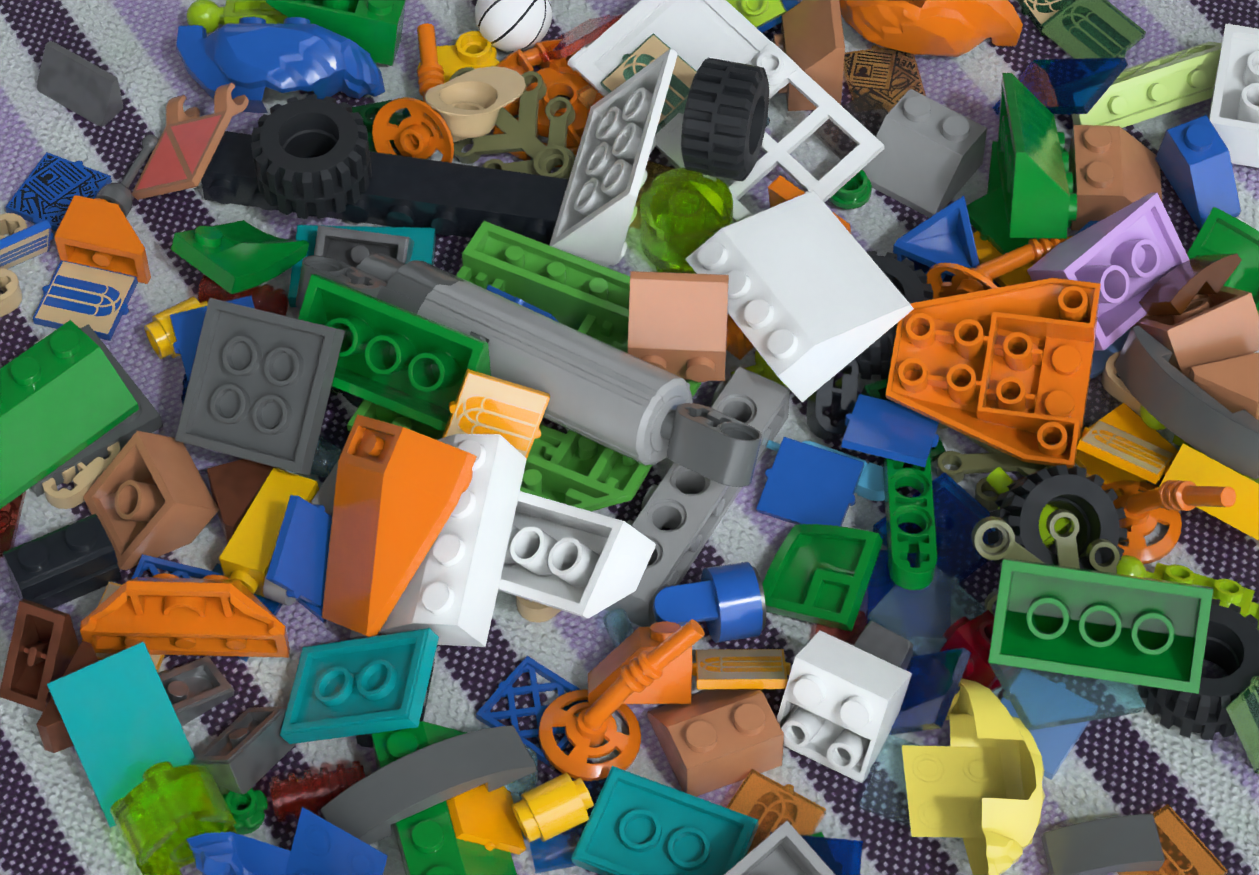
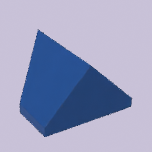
[893,195,980,282]

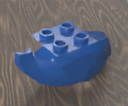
[176,17,385,113]
[186,807,388,875]

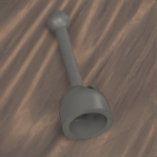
[95,135,159,217]

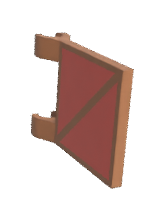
[132,83,249,200]

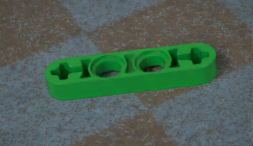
[883,454,937,590]

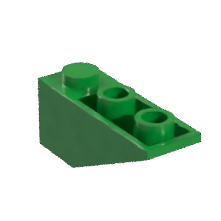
[266,0,406,66]

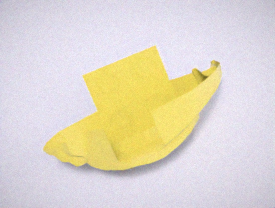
[902,677,1045,875]

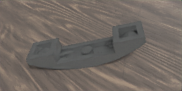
[1114,325,1259,479]
[321,725,536,845]

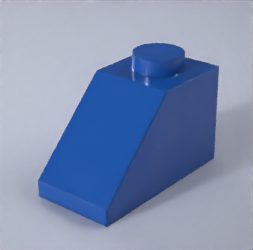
[1155,115,1241,231]

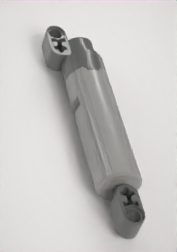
[295,253,762,487]

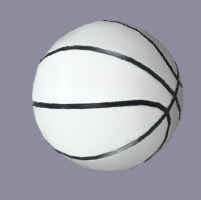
[475,0,553,52]

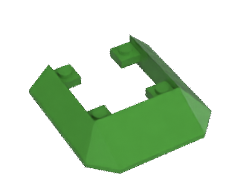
[347,221,702,512]

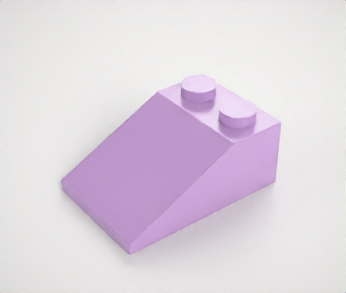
[1027,193,1189,351]

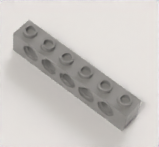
[605,366,790,627]

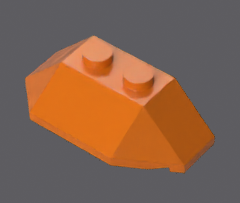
[80,573,290,658]

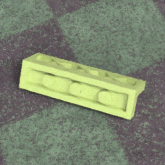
[1052,42,1222,128]

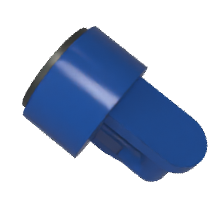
[653,562,766,643]

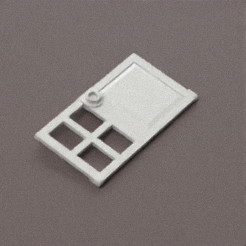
[567,0,885,222]

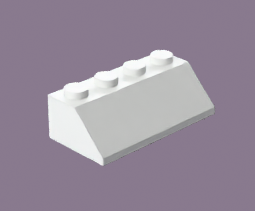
[498,491,656,619]

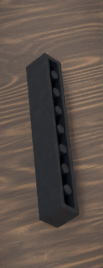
[201,131,569,245]

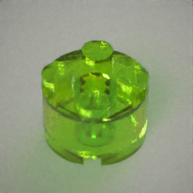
[640,168,733,274]
[110,762,237,875]

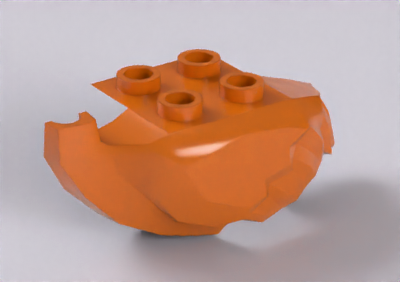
[839,0,1023,57]

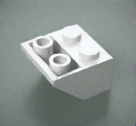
[777,630,912,783]

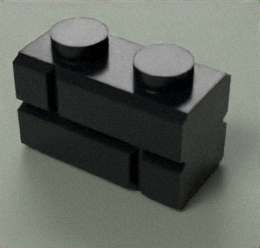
[2,514,122,609]

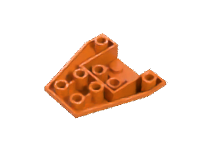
[885,278,1101,468]
[322,414,477,637]

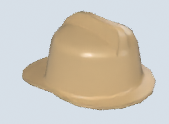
[425,66,526,142]

